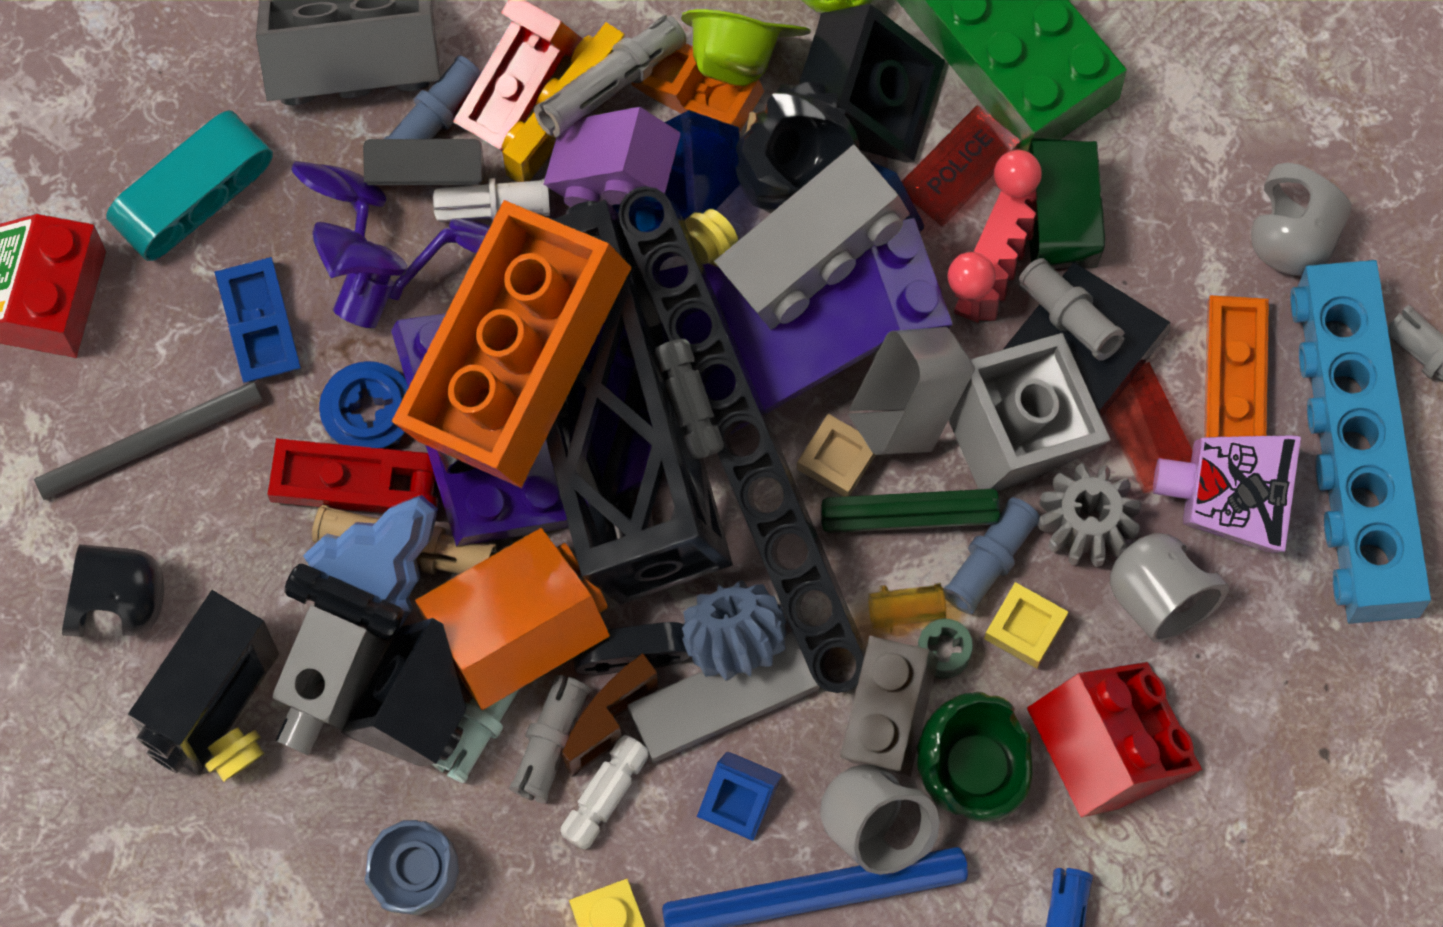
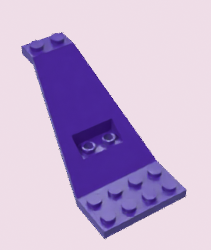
[391,218,953,547]

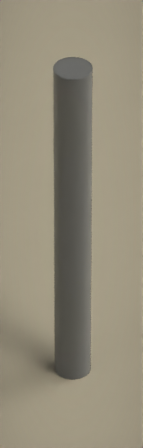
[34,381,263,500]

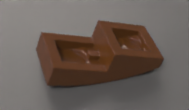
[562,653,658,777]

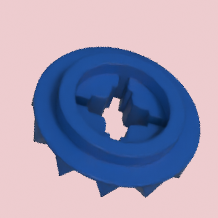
[319,361,408,448]

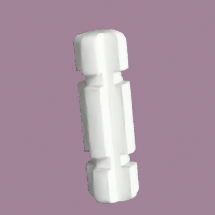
[561,735,649,850]

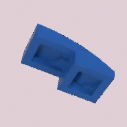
[214,257,301,384]

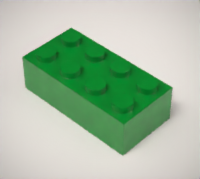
[896,0,1127,152]

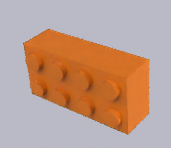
[391,200,632,488]

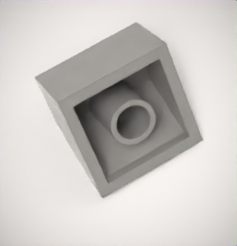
[948,333,1110,491]

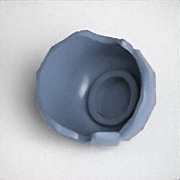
[365,820,460,916]

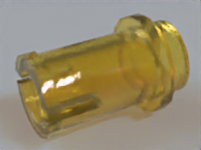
[868,582,946,633]

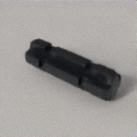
[284,564,404,640]

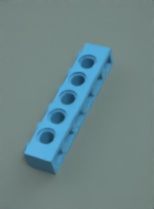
[1290,260,1431,624]

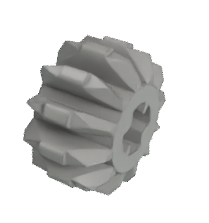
[1038,463,1141,567]

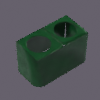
[1028,138,1105,269]

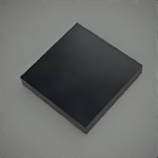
[1004,262,1170,418]

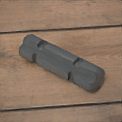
[654,339,724,459]

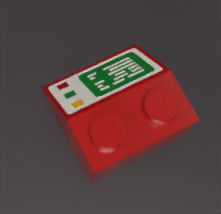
[0,214,107,358]

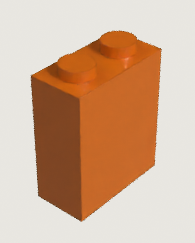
[415,528,610,710]

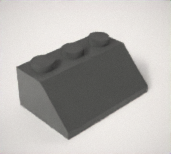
[256,0,440,105]

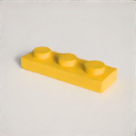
[502,22,625,182]

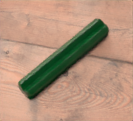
[821,489,1000,533]

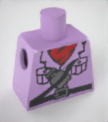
[1153,435,1301,553]

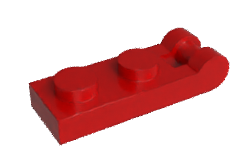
[267,438,438,513]

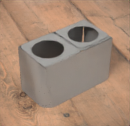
[848,327,976,455]

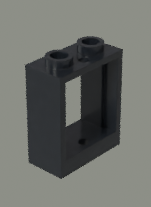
[128,590,279,775]

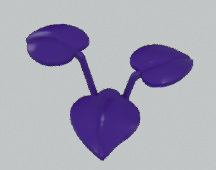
[291,161,490,328]

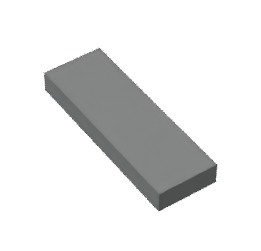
[627,632,819,764]

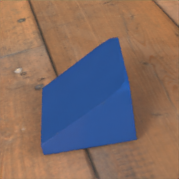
[697,752,782,841]

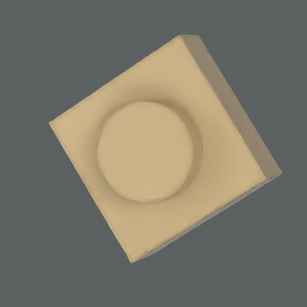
[797,414,876,497]

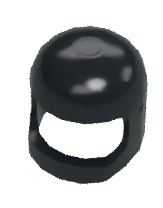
[62,544,164,637]

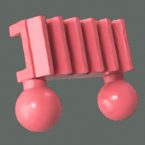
[947,150,1042,323]

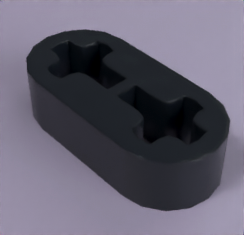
[573,622,690,676]

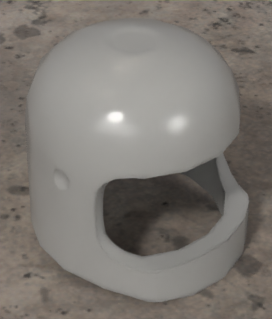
[1251,163,1351,276]
[1110,533,1229,643]
[820,764,940,875]

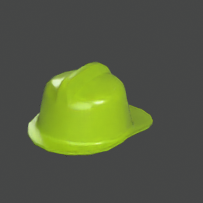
[681,9,811,86]

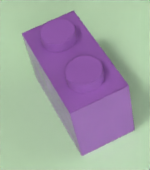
[543,107,681,207]

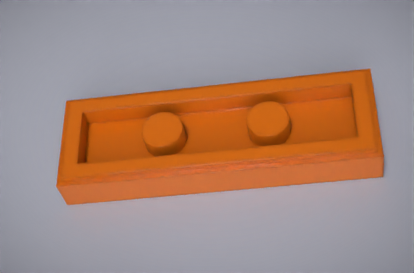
[1204,295,1269,438]

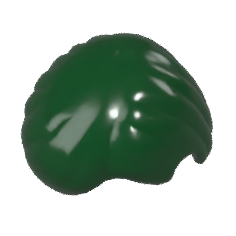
[917,691,1033,822]

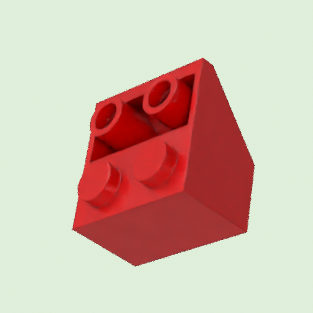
[1027,662,1202,818]

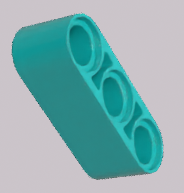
[106,110,273,261]

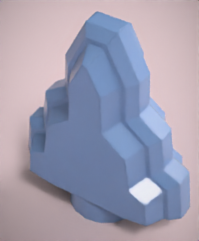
[303,495,438,636]

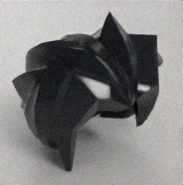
[735,81,860,214]

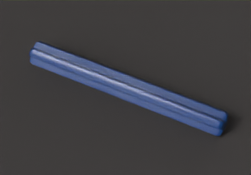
[662,847,968,927]

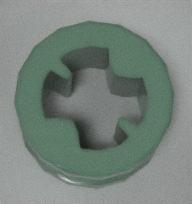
[917,619,973,679]

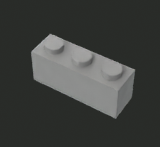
[714,145,910,330]

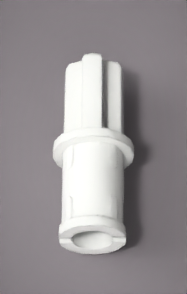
[433,178,550,222]

